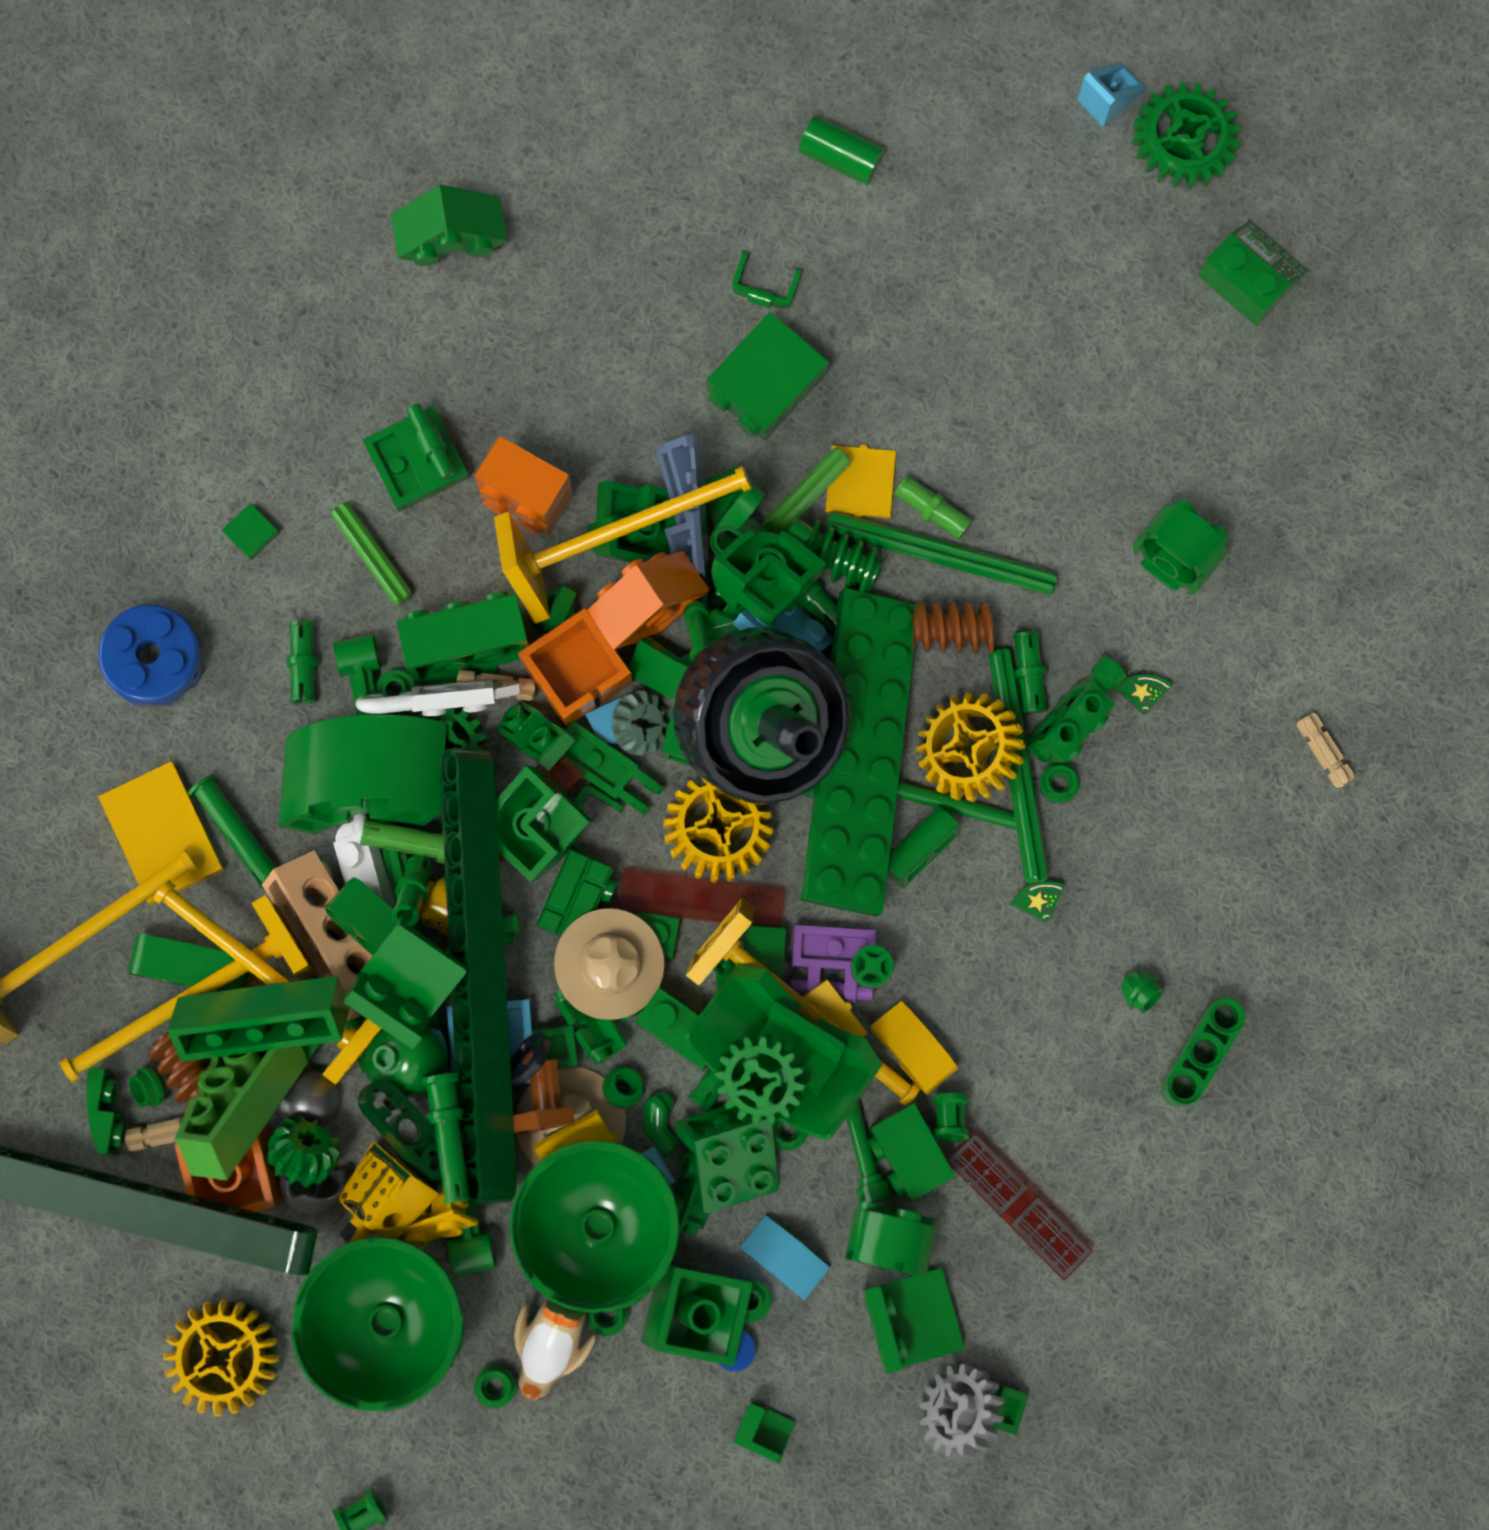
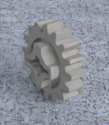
[920,1364,1004,1460]

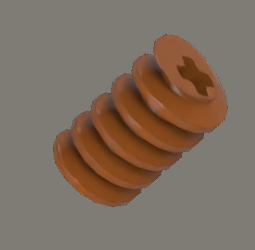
[912,602,995,654]
[149,1032,209,1114]

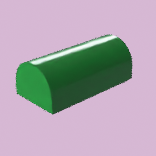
[798,115,885,186]
[888,807,959,888]

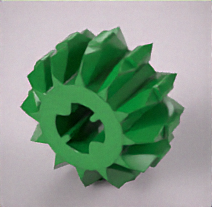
[267,1115,340,1188]

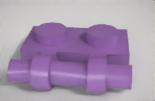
[791,925,877,1004]

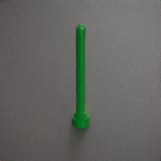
[897,781,1017,831]
[846,1101,892,1203]

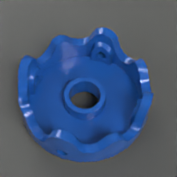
[98,604,202,707]

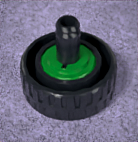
[673,627,851,804]

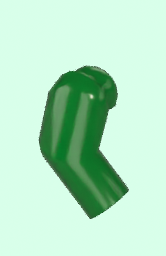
[642,1092,681,1156]

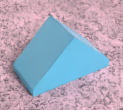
[1077,62,1147,127]
[739,1215,830,1300]

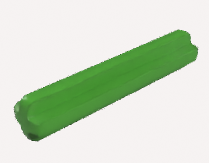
[760,447,850,535]
[331,502,412,606]

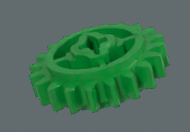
[1132,81,1241,190]

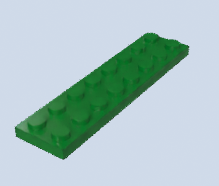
[800,588,916,917]

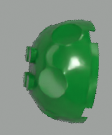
[510,1140,680,1313]
[291,1238,465,1412]

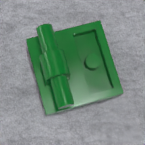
[362,403,469,512]

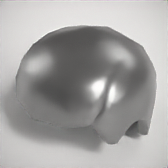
[275,1069,342,1127]
[278,1168,346,1214]

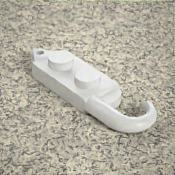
[355,679,520,716]
[333,814,395,908]

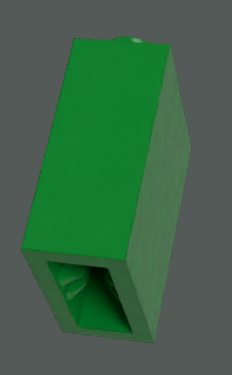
[706,312,829,441]

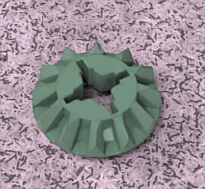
[612,691,669,755]

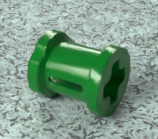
[932,1093,970,1142]
[333,1488,389,1530]

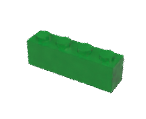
[167,976,350,1062]

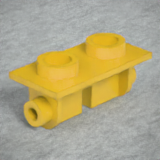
[397,1194,478,1248]

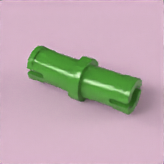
[894,475,972,540]

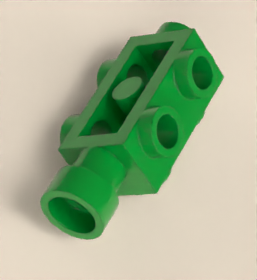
[1026,656,1126,763]

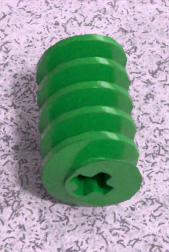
[804,519,887,593]

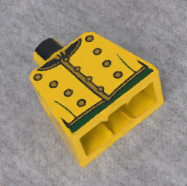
[339,1141,439,1243]

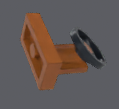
[510,1032,575,1135]

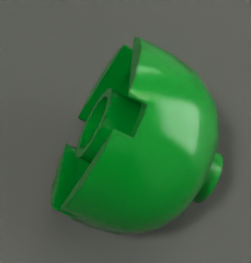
[363,1023,448,1099]

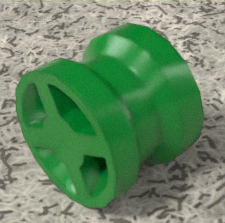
[850,945,894,989]

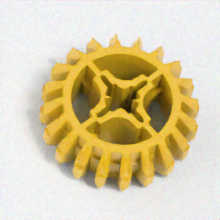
[916,692,1026,802]
[663,778,773,883]
[163,1299,279,1416]

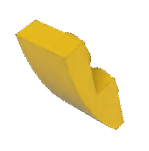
[870,1001,958,1095]

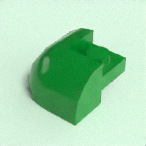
[587,480,677,563]
[712,529,826,628]
[496,766,593,883]

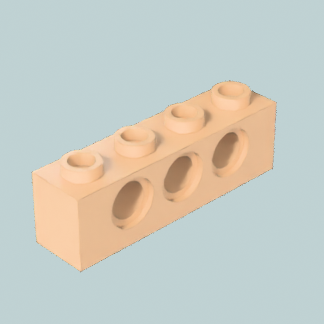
[262,851,372,1023]

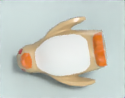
[514,1299,596,1401]

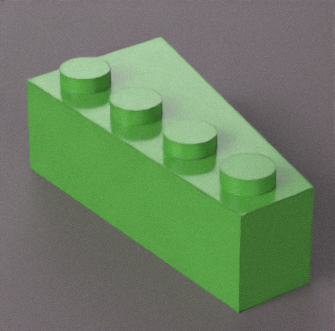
[175,1046,308,1180]

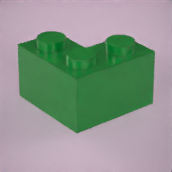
[391,184,507,266]

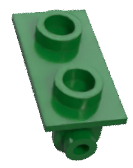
[554,989,627,1064]
[673,1150,708,1236]

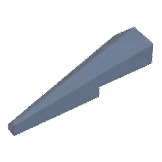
[656,433,711,611]

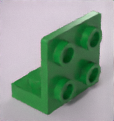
[343,922,467,1049]
[675,1105,779,1214]
[862,1269,964,1374]

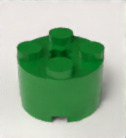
[1133,499,1229,595]
[844,1201,937,1277]

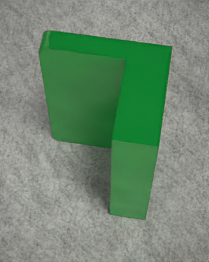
[756,1002,846,1096]

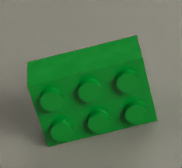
[396,592,529,684]

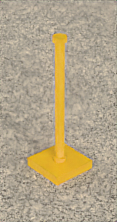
[494,466,752,624]
[0,850,198,1045]
[153,880,381,1085]
[59,895,316,1083]
[686,897,920,1107]

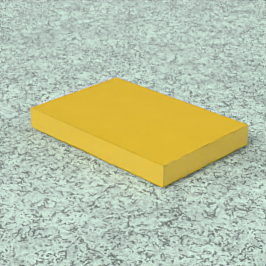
[98,761,225,906]

